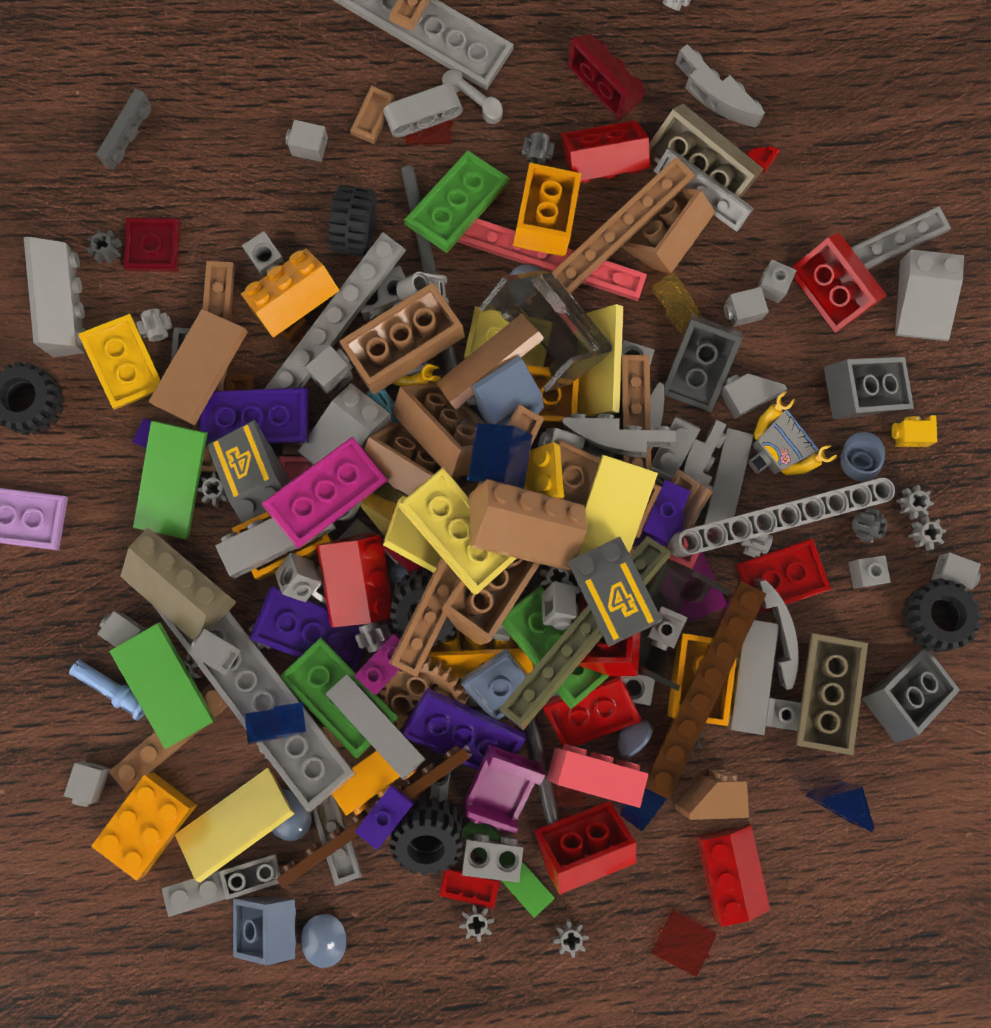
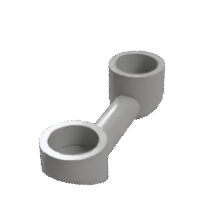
[442,69,503,124]

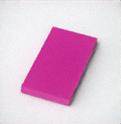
[262,437,388,549]

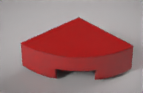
[746,146,780,174]

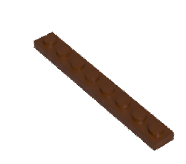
[645,581,766,800]
[277,745,473,888]

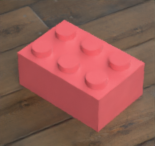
[546,744,648,808]

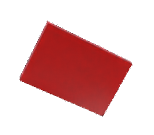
[735,538,832,615]
[542,676,642,747]

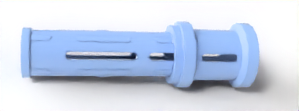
[69,659,145,721]

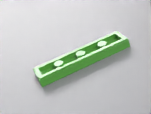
[462,821,555,918]

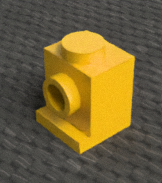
[892,415,937,447]

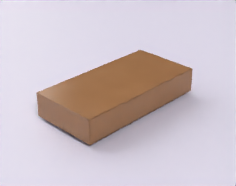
[350,86,396,144]

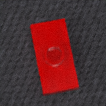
[439,867,500,909]

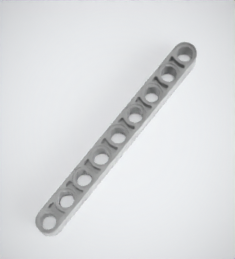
[667,478,895,557]

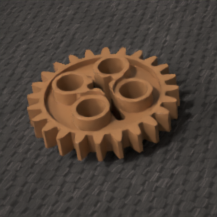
[378,657,469,730]

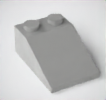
[895,250,964,341]
[298,384,393,465]

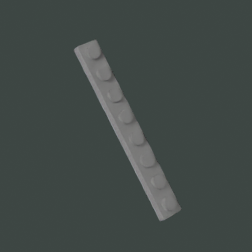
[265,232,406,389]

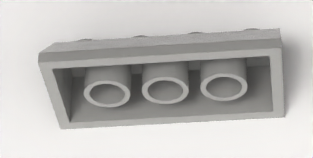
[24,237,85,357]

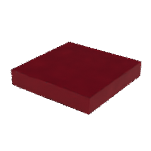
[123,218,181,272]

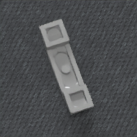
[754,578,798,690]

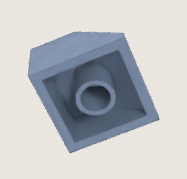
[472,356,544,437]
[233,896,296,965]

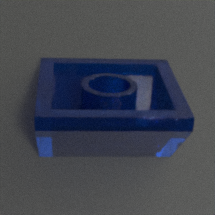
[467,423,533,489]
[806,782,875,832]

